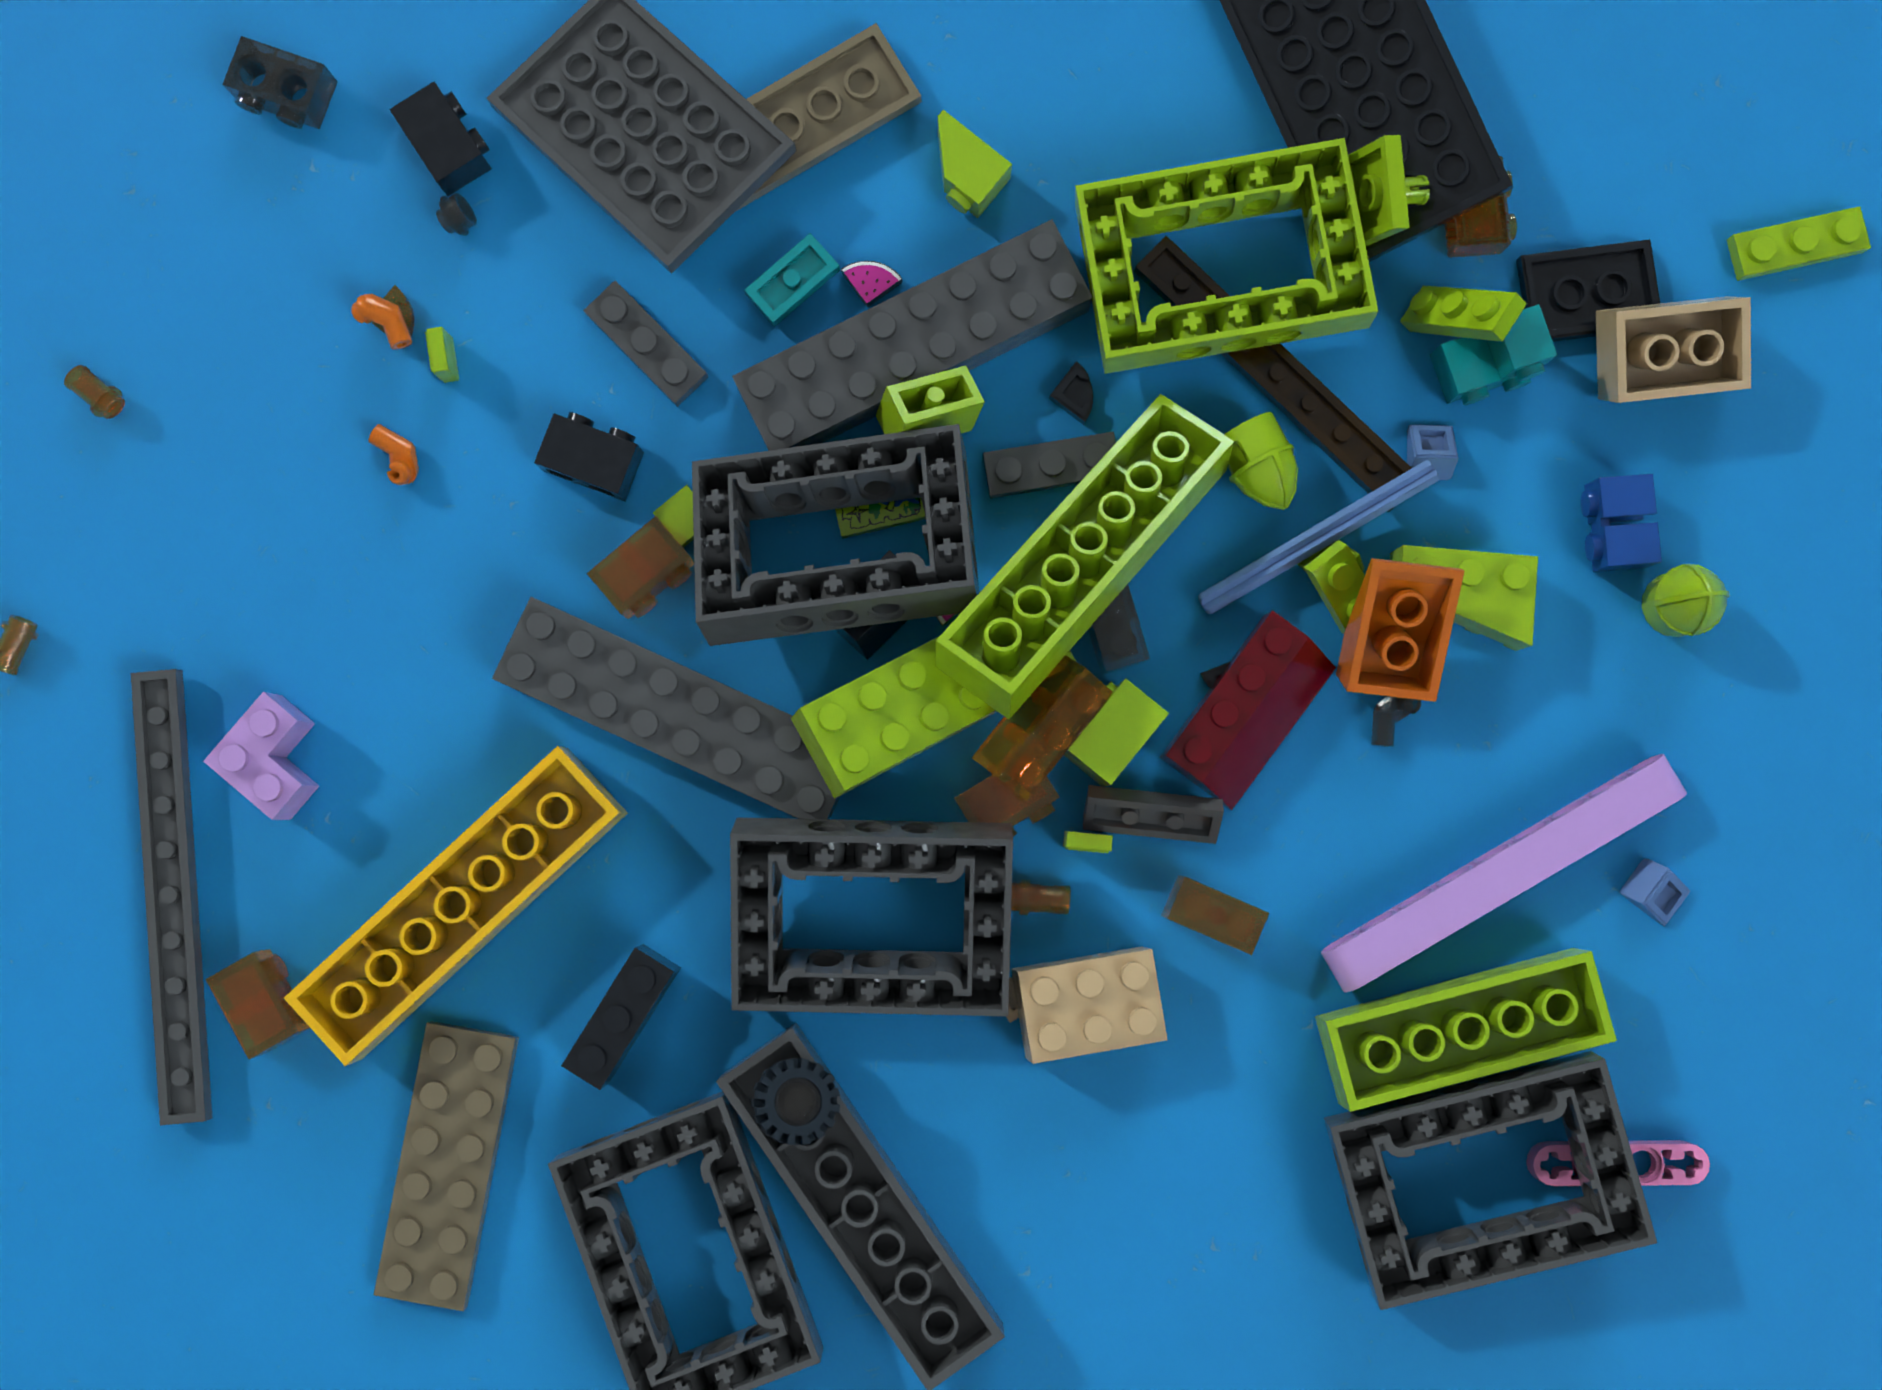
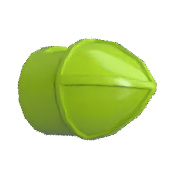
[1224,412,1298,510]
[1642,564,1730,637]

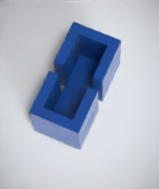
[1581,474,1662,572]

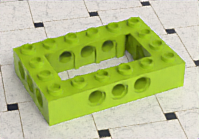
[1075,138,1378,374]

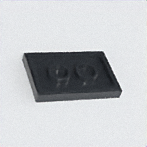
[1516,239,1660,342]

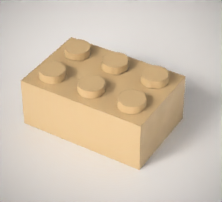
[1596,296,1751,403]
[1011,946,1168,1064]

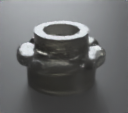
[436,193,477,236]

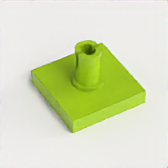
[1348,135,1430,246]

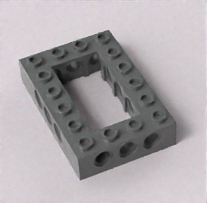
[692,424,979,646]
[730,817,1013,1016]
[1324,1051,1657,1310]
[548,1091,824,1390]

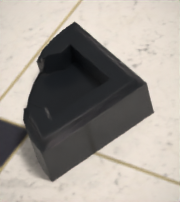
[1049,361,1093,425]

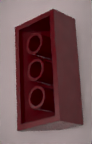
[1159,610,1336,810]

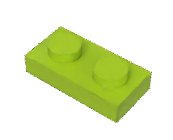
[1303,540,1365,634]

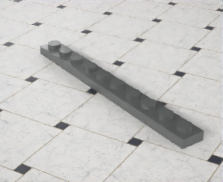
[131,669,212,1126]

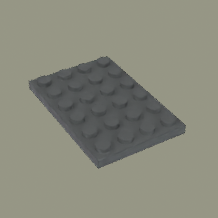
[486,0,797,274]

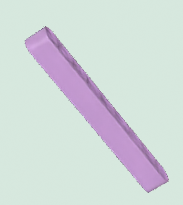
[1321,754,1687,993]

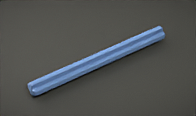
[1198,461,1439,614]

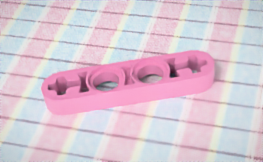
[1526,1140,1710,1186]

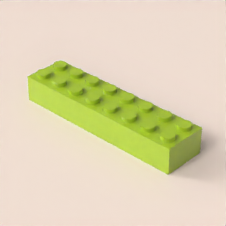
[935,394,1234,719]

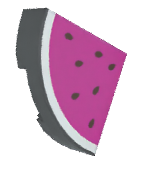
[841,261,902,308]

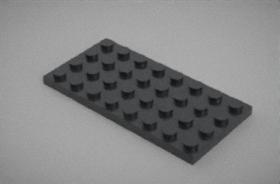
[1220,0,1513,262]

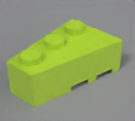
[1390,545,1538,651]

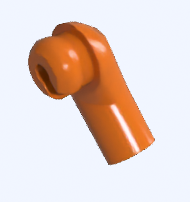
[351,294,412,350]
[368,424,419,485]

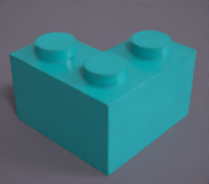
[1430,304,1557,405]

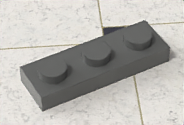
[583,281,708,407]
[983,431,1116,499]
[1083,785,1224,844]

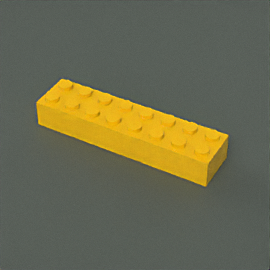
[284,746,628,1066]

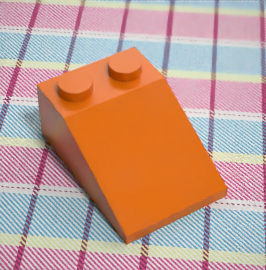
[1336,558,1465,702]

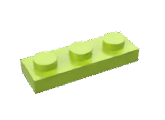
[1726,206,1871,281]
[1400,285,1527,342]

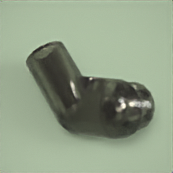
[1371,696,1421,747]

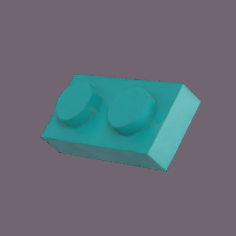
[744,233,840,327]

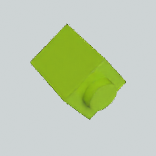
[938,110,1012,218]

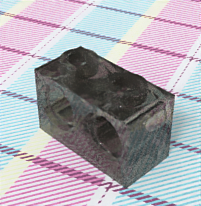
[222,36,338,129]

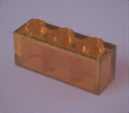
[972,655,1113,801]

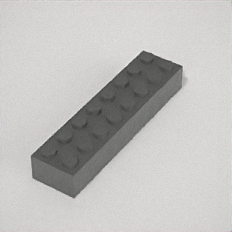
[732,219,1093,451]
[492,597,840,819]
[716,1023,1005,1390]

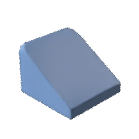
[1407,425,1459,480]
[1620,859,1690,926]

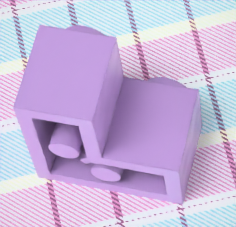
[203,691,319,820]

